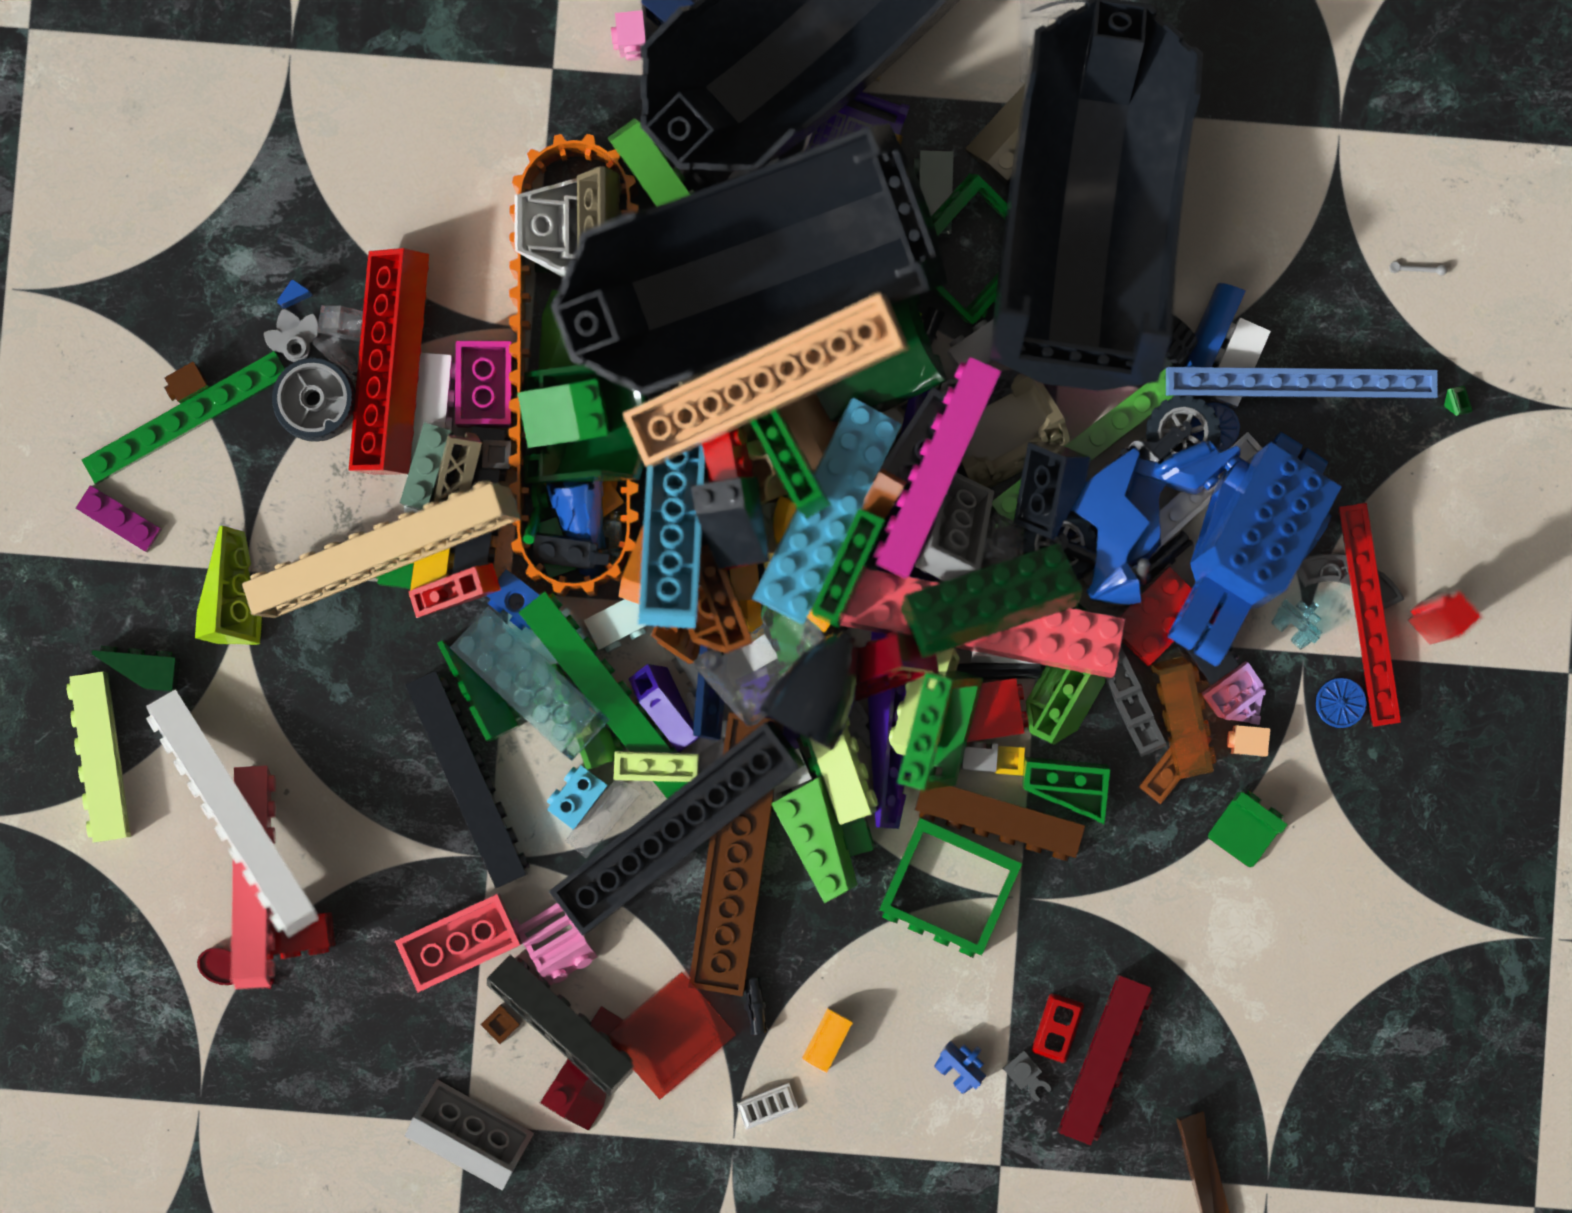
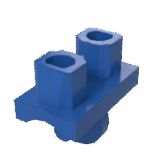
[934,1041,986,1094]

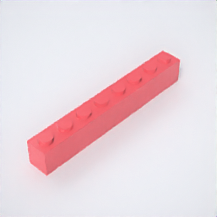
[231,765,276,989]

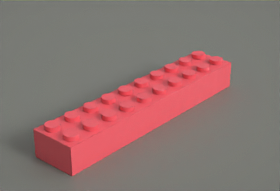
[841,569,1125,678]

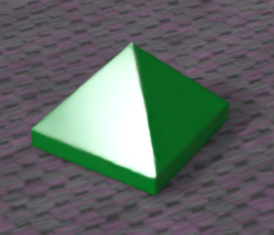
[1444,386,1472,416]

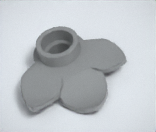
[264,309,318,362]

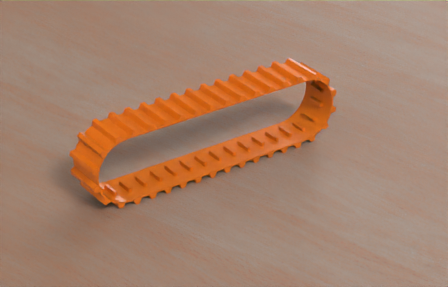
[509,134,641,597]

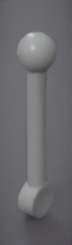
[1389,262,1447,276]

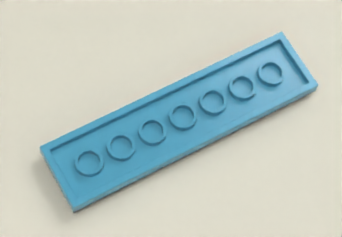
[752,398,902,624]

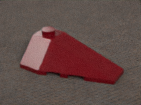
[540,1006,625,1131]

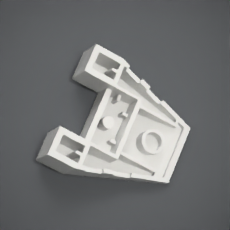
[515,175,620,277]

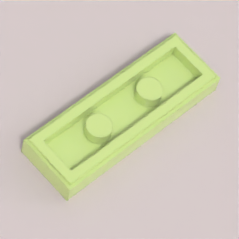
[614,751,699,782]

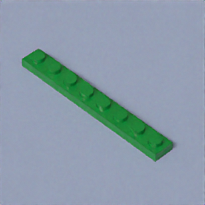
[81,351,285,485]

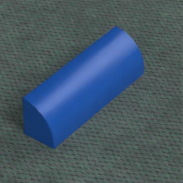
[1182,283,1246,368]

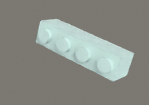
[584,599,649,653]

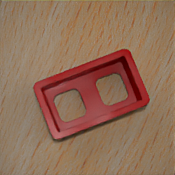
[1031,993,1085,1063]

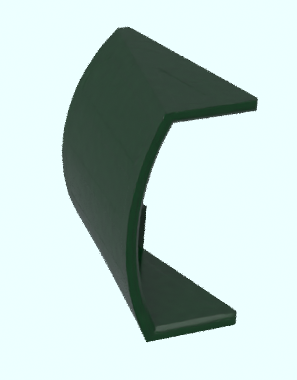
[816,295,948,422]
[523,365,648,484]

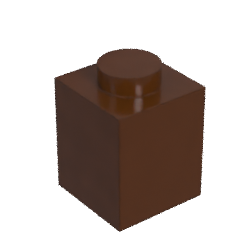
[164,361,210,404]

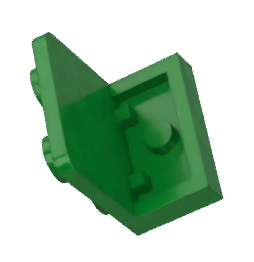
[1208,791,1288,867]

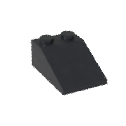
[1013,442,1090,539]
[691,477,769,569]

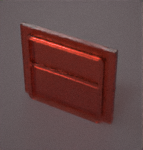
[607,971,736,1100]

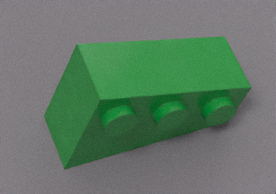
[1022,757,1110,824]

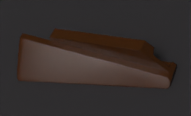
[1176,1111,1230,1213]

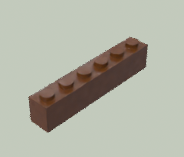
[914,786,1085,862]

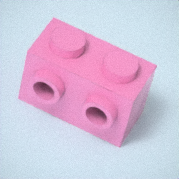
[611,10,646,61]

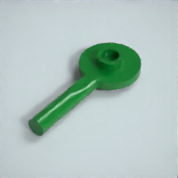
[523,483,552,544]

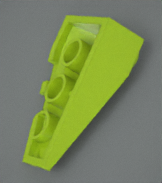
[195,525,262,645]

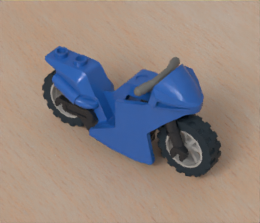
[1022,395,1241,604]

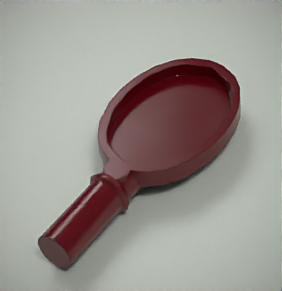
[197,947,275,990]

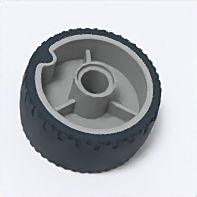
[272,358,356,442]

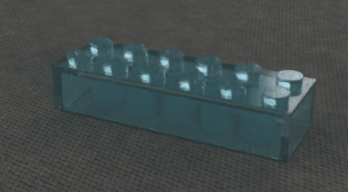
[450,607,610,761]

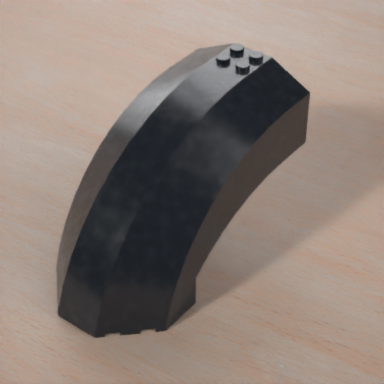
[641,0,960,171]
[990,0,1203,391]
[551,123,948,395]

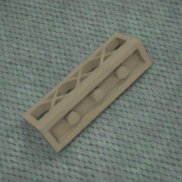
[431,432,482,502]

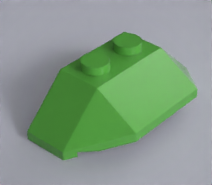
[1025,665,1106,745]

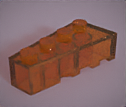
[1150,657,1216,779]

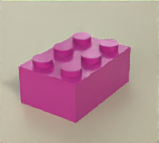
[455,341,514,428]

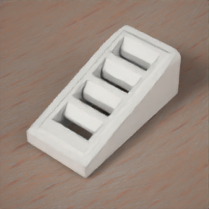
[737,1083,798,1130]

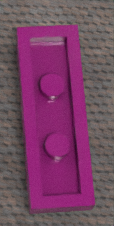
[75,485,162,552]

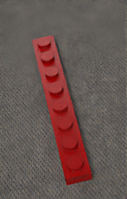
[1338,503,1401,727]

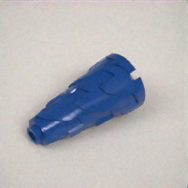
[546,481,606,579]

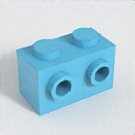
[547,765,609,830]

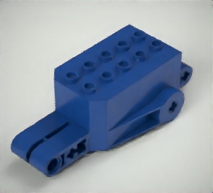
[1167,432,1341,666]

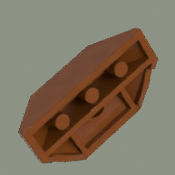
[688,544,753,654]

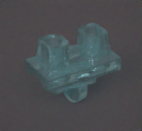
[1271,599,1322,650]

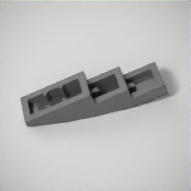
[1105,645,1166,757]

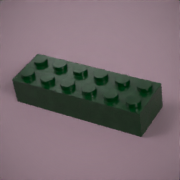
[901,543,1083,658]

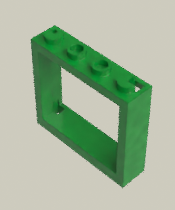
[931,173,1007,325]
[897,670,983,791]
[879,818,1022,958]

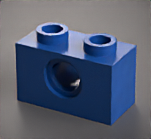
[487,569,540,630]

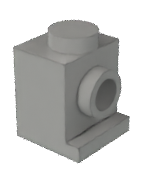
[961,742,998,772]

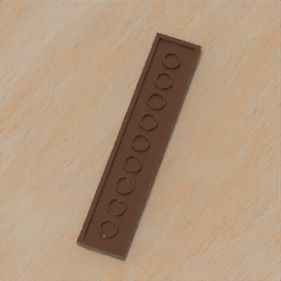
[688,711,784,996]

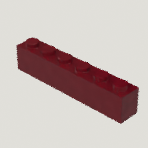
[1057,974,1153,1145]

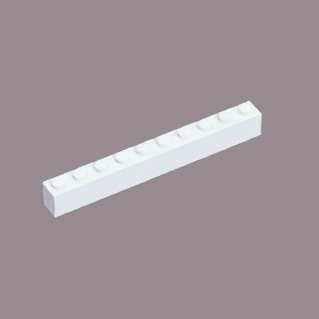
[146,689,318,937]

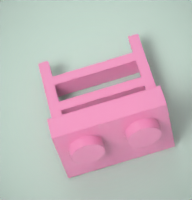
[513,903,598,986]

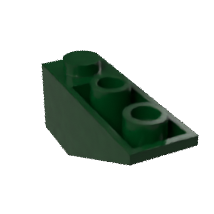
[92,646,180,692]

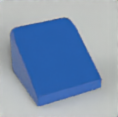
[277,280,313,309]

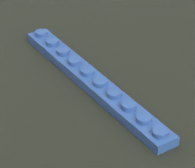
[1166,367,1437,398]

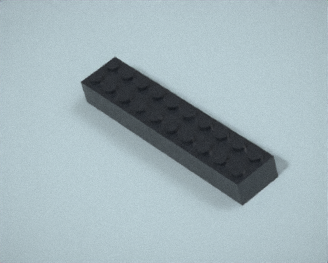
[549,720,805,936]

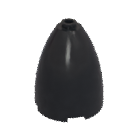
[759,632,859,751]

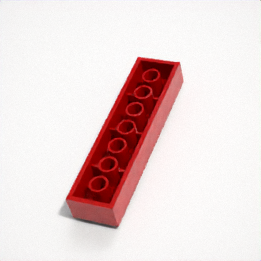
[348,248,429,475]

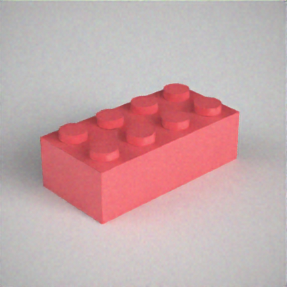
[395,893,522,992]

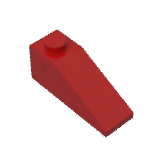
[408,564,501,618]

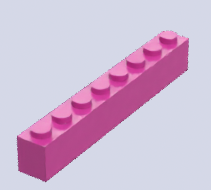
[873,357,1001,579]

